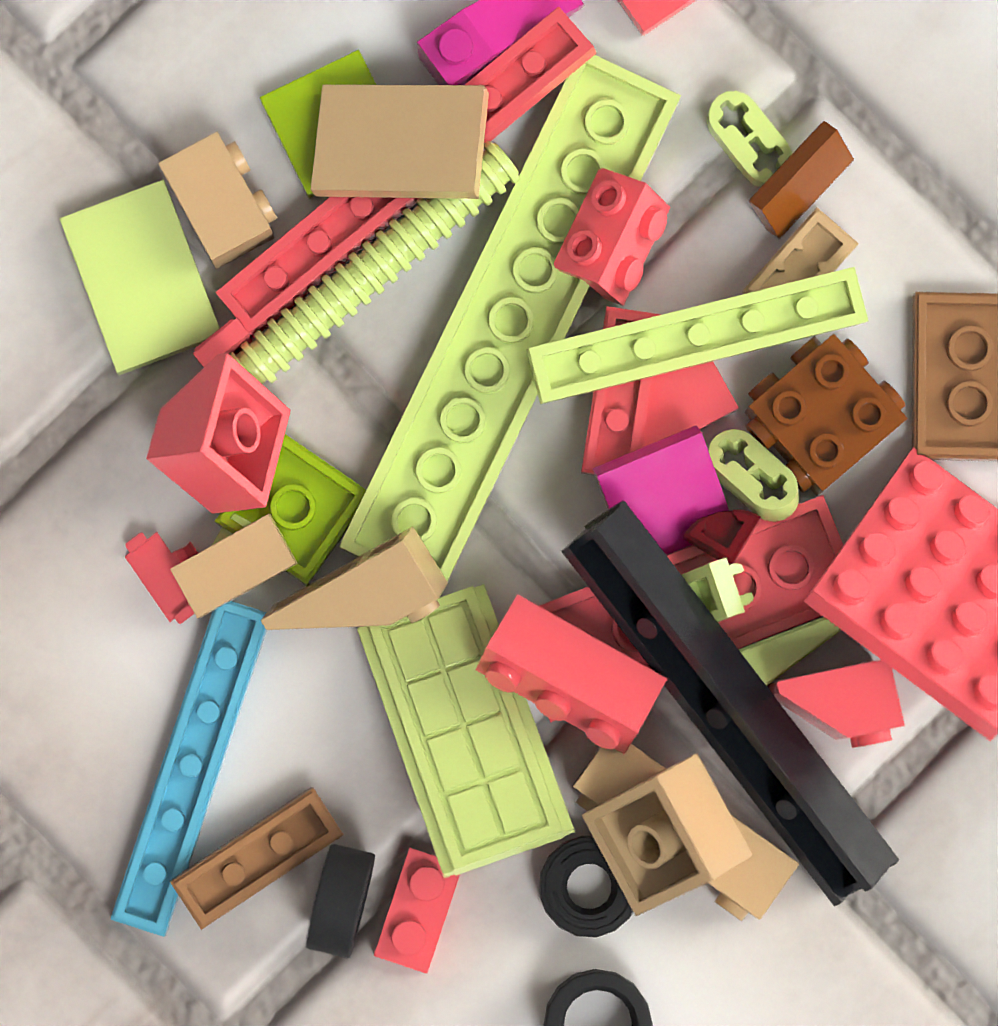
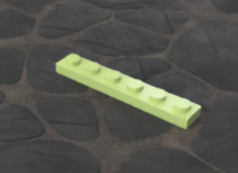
[527,267,868,405]

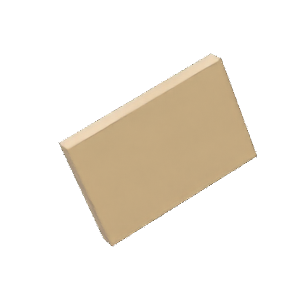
[311,85,489,199]

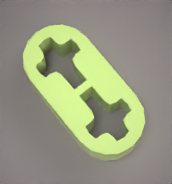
[707,91,792,187]
[708,429,799,522]

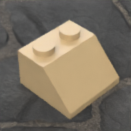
[582,753,752,916]

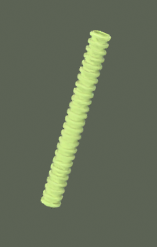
[229,141,520,384]

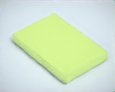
[59,180,220,375]

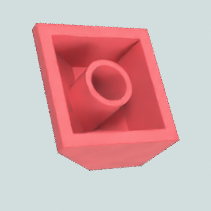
[146,353,291,514]
[767,660,905,748]

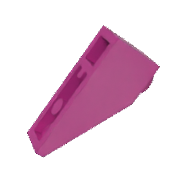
[417,0,584,85]

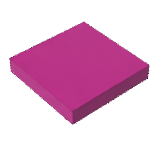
[592,425,729,555]

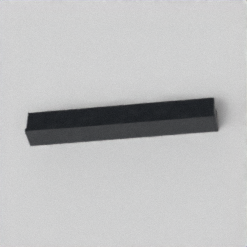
[561,499,900,907]

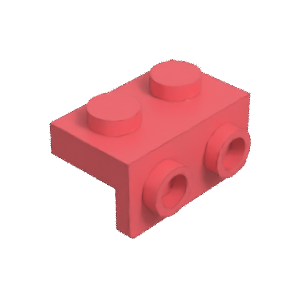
[554,168,671,306]

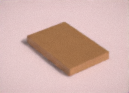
[912,292,998,461]

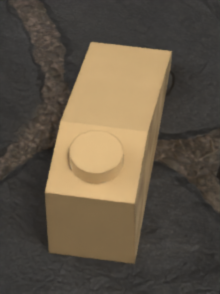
[260,526,448,630]

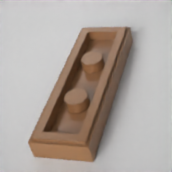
[170,787,344,930]

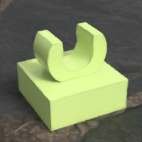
[682,558,754,622]

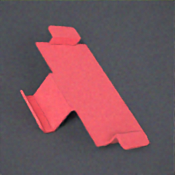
[125,532,198,624]

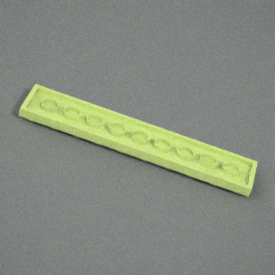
[339,55,681,597]

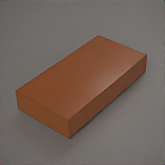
[749,121,854,239]

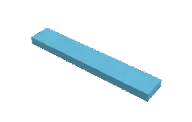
[110,601,267,937]

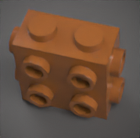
[744,334,908,496]

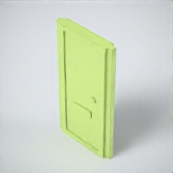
[357,584,575,878]

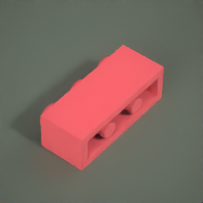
[476,594,667,754]

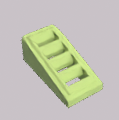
[739,617,841,686]

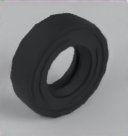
[539,836,633,938]

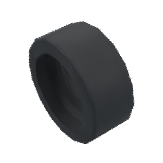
[306,844,375,958]
[544,969,653,1026]

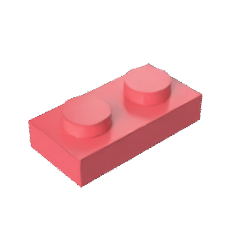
[374,847,460,974]

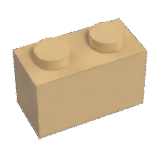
[158,131,277,270]

